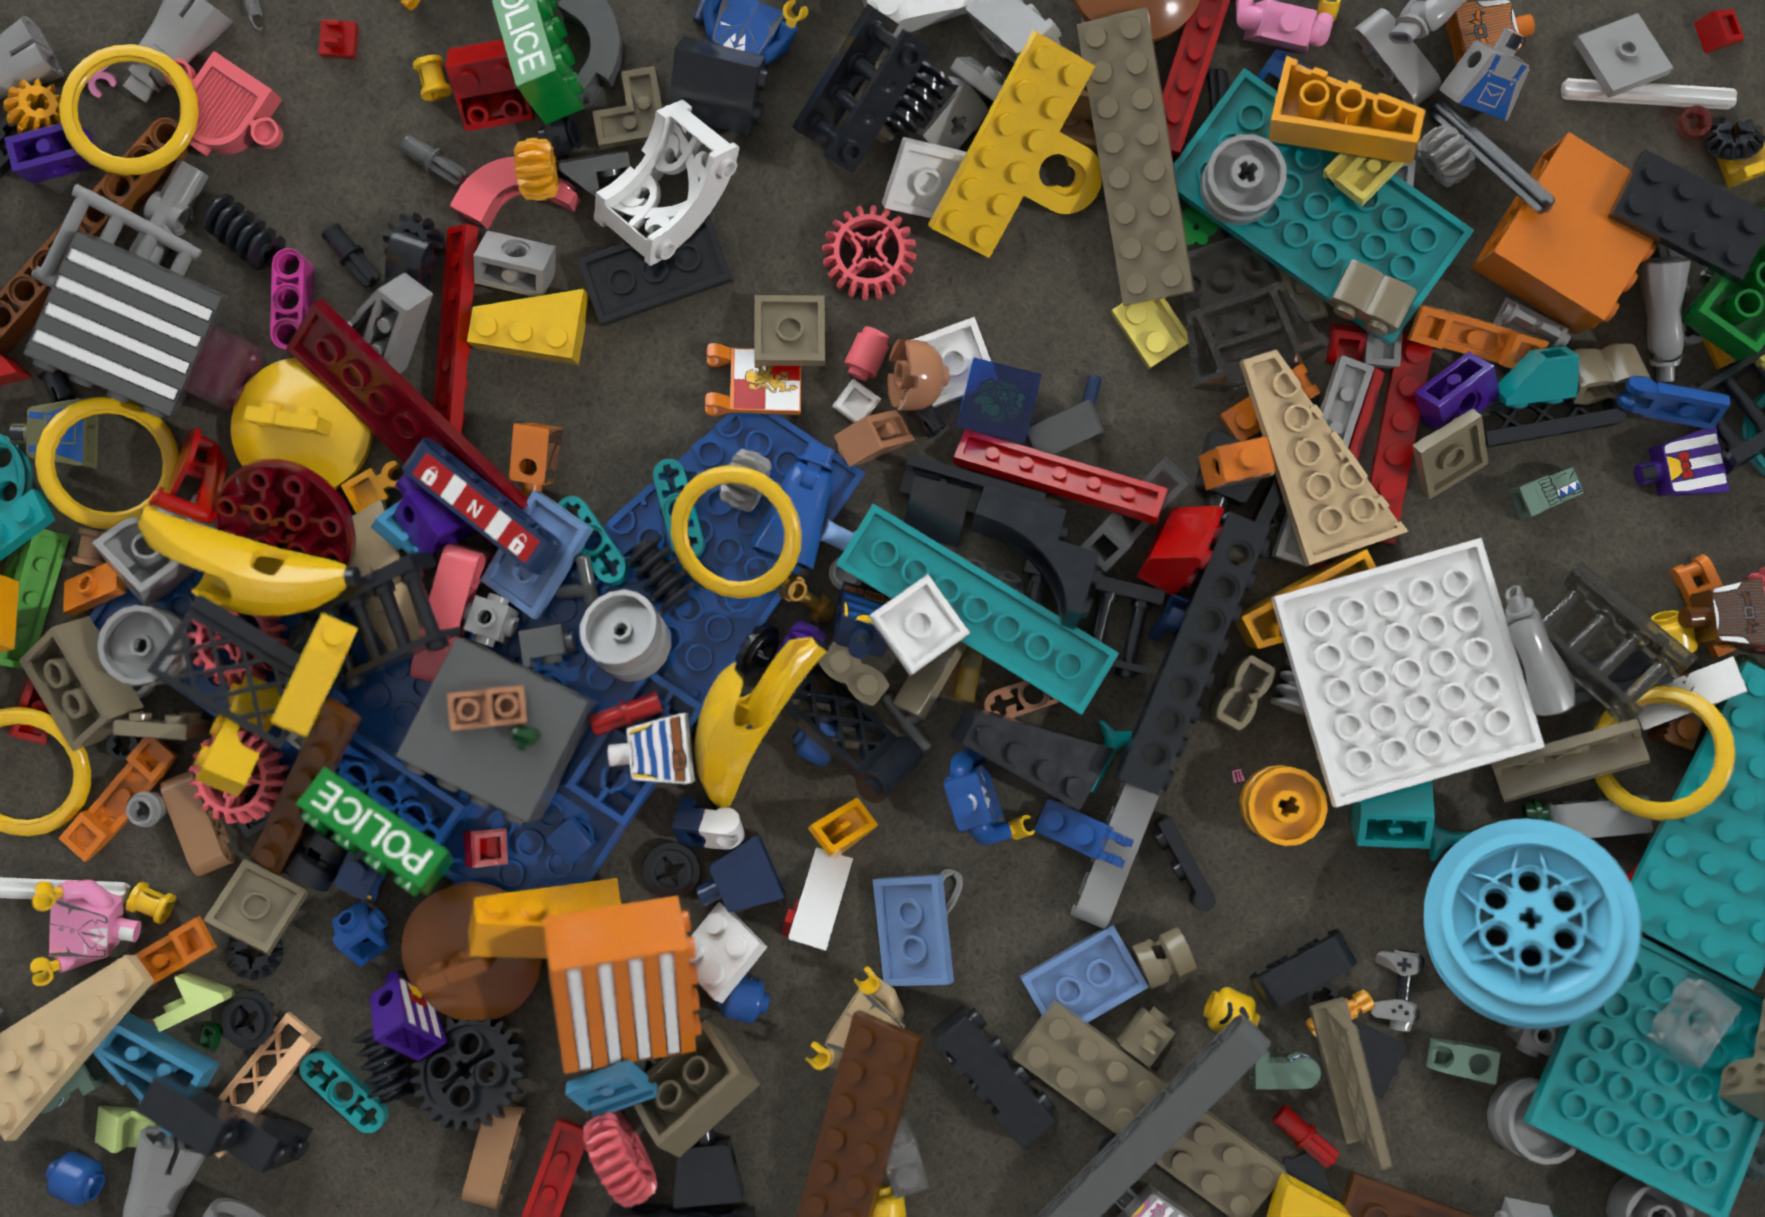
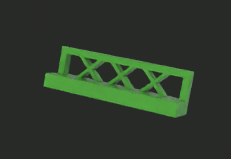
[0,529,70,669]

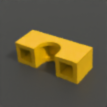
[194,675,285,797]

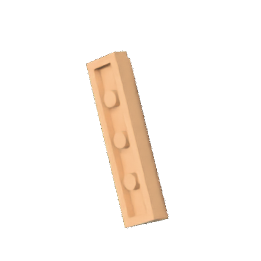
[215,1011,322,1158]

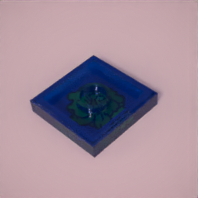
[956,357,1042,443]

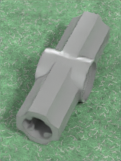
[129,159,209,265]

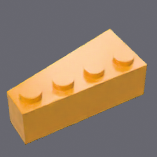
[1269,56,1425,164]
[1236,549,1377,649]
[468,878,621,958]

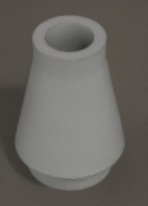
[126,792,168,827]

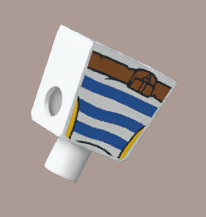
[608,713,695,784]

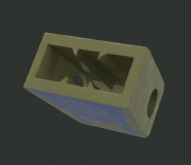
[9,399,98,469]

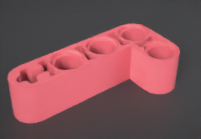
[410,543,494,683]

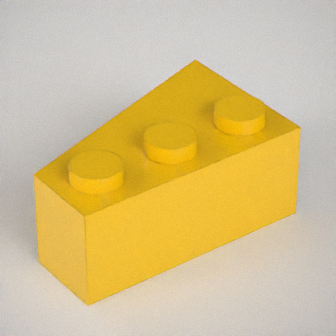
[467,289,590,365]

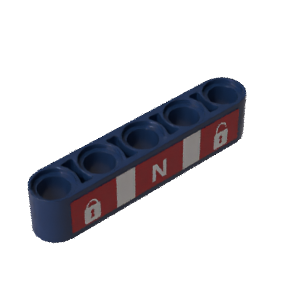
[402,438,562,575]

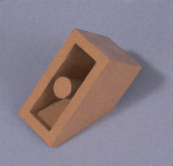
[834,410,915,467]

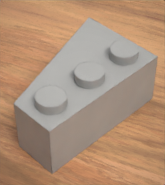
[965,0,1061,64]
[347,273,433,374]

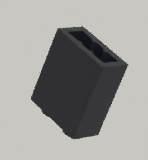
[668,36,769,135]

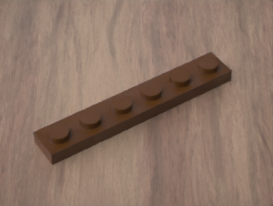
[250,697,361,876]

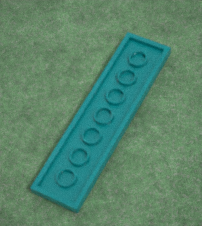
[836,504,1119,715]

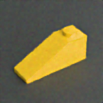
[270,613,358,738]

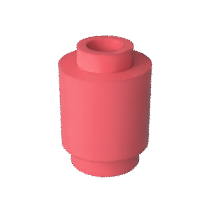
[844,326,890,381]

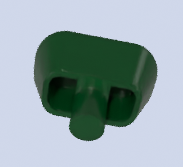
[511,723,541,751]
[198,1022,222,1051]

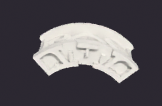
[594,99,739,266]

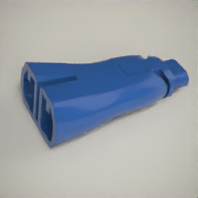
[748,441,835,570]

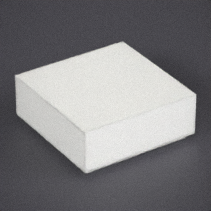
[832,378,881,423]

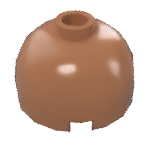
[887,339,950,410]

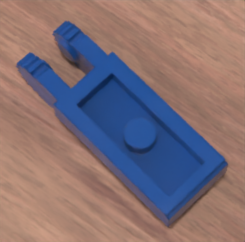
[1616,375,1731,430]
[1035,798,1134,868]

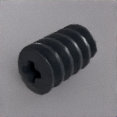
[884,61,953,141]
[204,193,286,270]
[624,535,695,616]
[352,1028,415,1104]

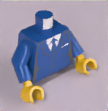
[703,0,808,65]
[944,747,1035,845]

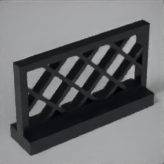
[147,594,301,750]

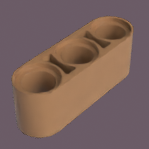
[160,771,235,876]
[461,1105,526,1210]

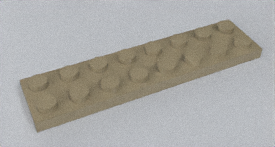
[1077,7,1195,306]
[1013,999,1287,1217]

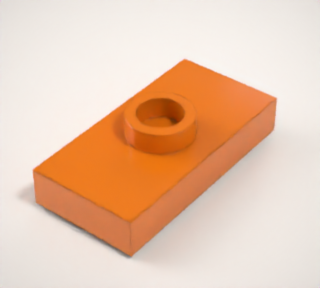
[63,562,126,616]

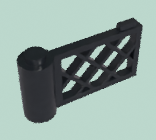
[779,665,922,803]

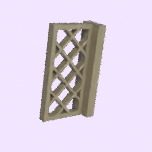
[1308,996,1392,1170]

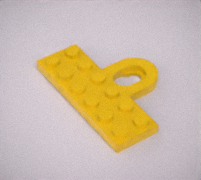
[928,30,1102,258]

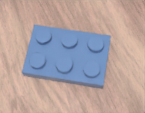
[480,490,594,619]
[873,874,954,986]
[1020,923,1149,1023]

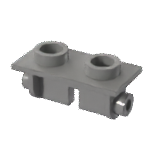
[1493,297,1571,348]

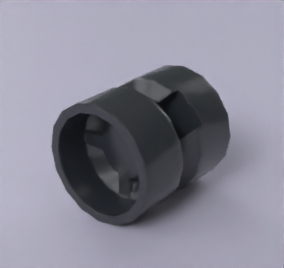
[287,828,348,892]

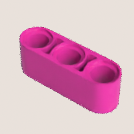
[270,248,314,354]

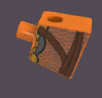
[509,422,563,499]

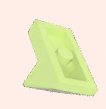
[153,972,236,1032]
[95,1105,159,1153]

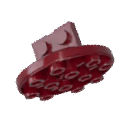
[215,459,356,566]

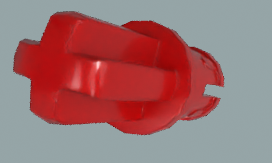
[589,691,663,735]
[1271,1104,1339,1168]

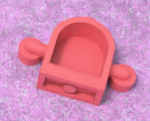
[163,51,283,157]

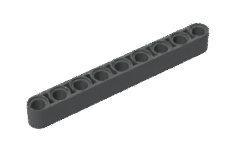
[1035,1014,1271,1217]

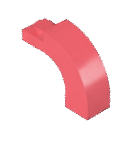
[450,156,581,230]

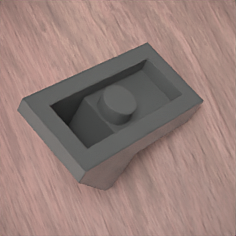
[556,150,630,199]

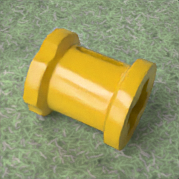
[412,55,452,101]
[126,882,177,924]

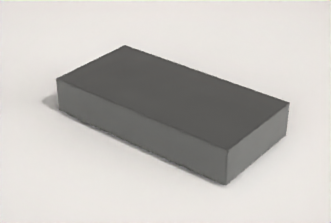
[1026,400,1105,455]

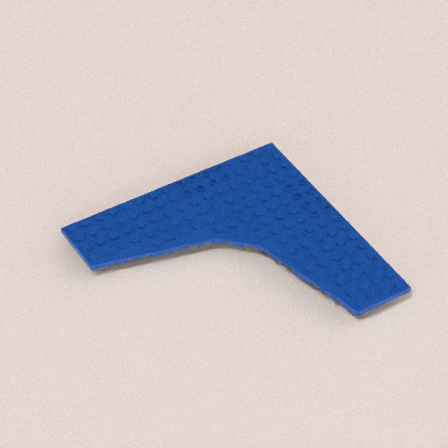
[89,413,866,893]

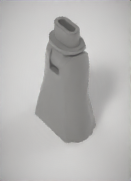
[123,0,233,102]
[1389,0,1468,44]
[0,15,64,100]
[1637,256,1691,382]
[1506,586,1575,716]
[122,1125,205,1217]

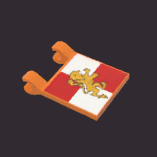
[705,343,801,416]

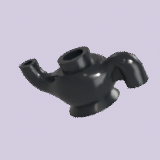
[538,114,582,177]

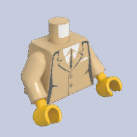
[805,966,905,1070]

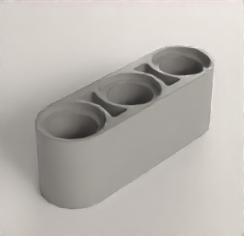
[1351,8,1442,106]
[1545,795,1653,838]

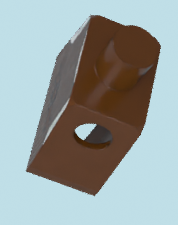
[1678,578,1765,649]

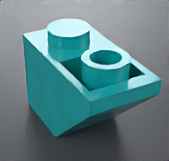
[1498,346,1579,408]

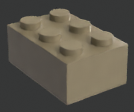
[19,616,144,751]
[633,1020,760,1157]

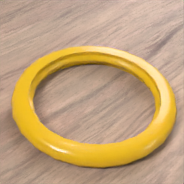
[59,44,199,175]
[35,396,180,530]
[671,465,802,599]
[1593,685,1736,821]
[0,707,91,837]

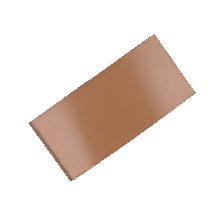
[447,685,527,731]

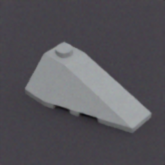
[92,495,217,607]

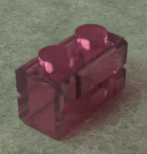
[185,327,263,412]

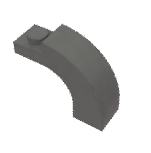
[558,0,624,111]
[1081,456,1191,572]

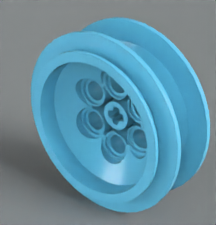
[1424,819,1641,1029]

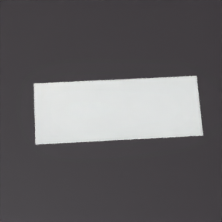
[1635,657,1747,731]
[788,847,853,950]

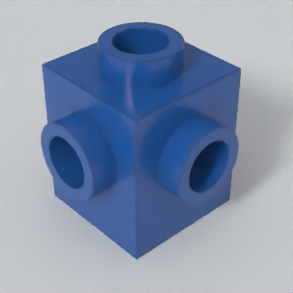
[332,900,390,967]

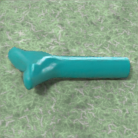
[1091,720,1133,793]
[1429,824,1472,862]

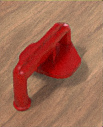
[149,427,227,523]

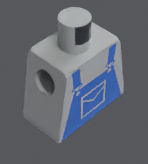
[1439,27,1529,121]

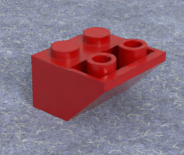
[446,39,534,132]
[1137,506,1224,595]

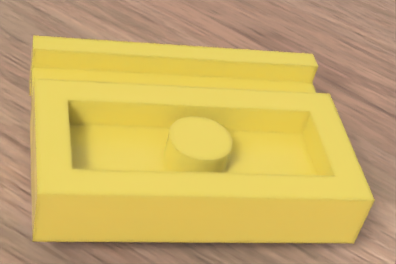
[1322,153,1405,207]
[1111,298,1192,369]

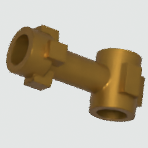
[776,573,835,623]

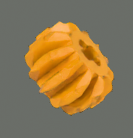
[3,78,61,134]
[514,138,559,201]

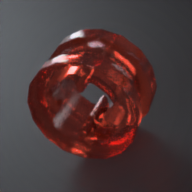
[1675,105,1712,140]

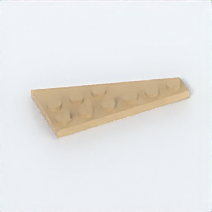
[1239,349,1408,566]
[0,955,154,1141]

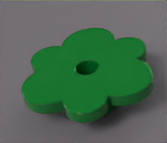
[1182,207,1217,246]

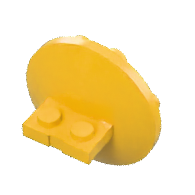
[231,358,374,489]

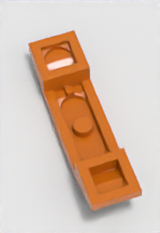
[1407,305,1549,369]
[58,737,177,862]
[134,916,217,986]

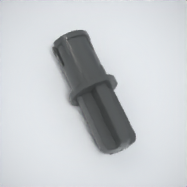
[399,134,468,187]

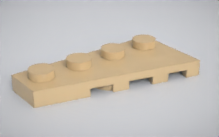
[350,499,422,652]

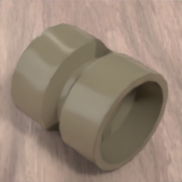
[1131,927,1197,989]

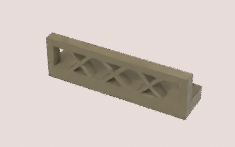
[1491,718,1650,803]

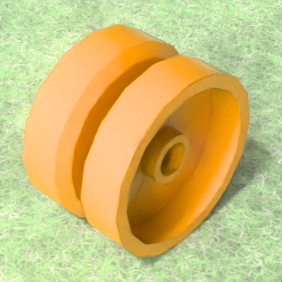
[1239,765,1328,846]

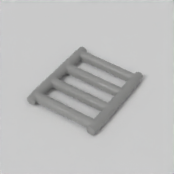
[31,184,202,288]

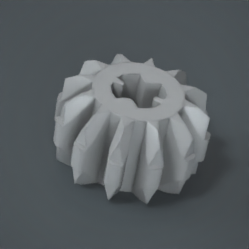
[1417,123,1475,187]
[720,449,771,512]

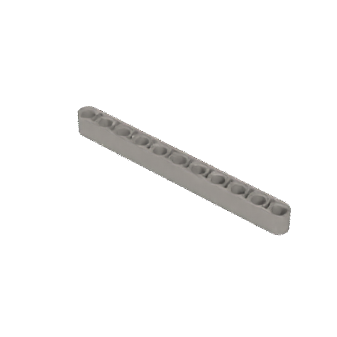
[1071,579,1230,929]

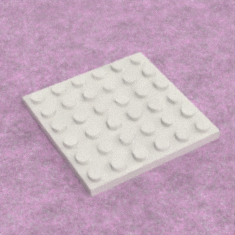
[1271,538,1545,807]

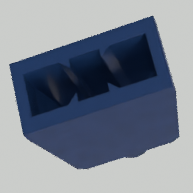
[696,833,786,913]

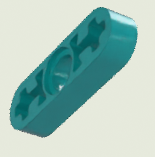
[653,459,705,558]
[558,496,630,586]
[300,1050,388,1133]

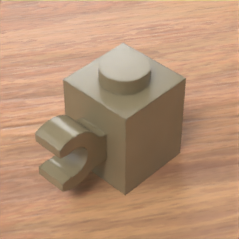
[1117,1005,1175,1067]

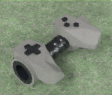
[1371,949,1425,1032]

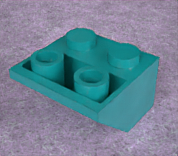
[1351,780,1435,849]

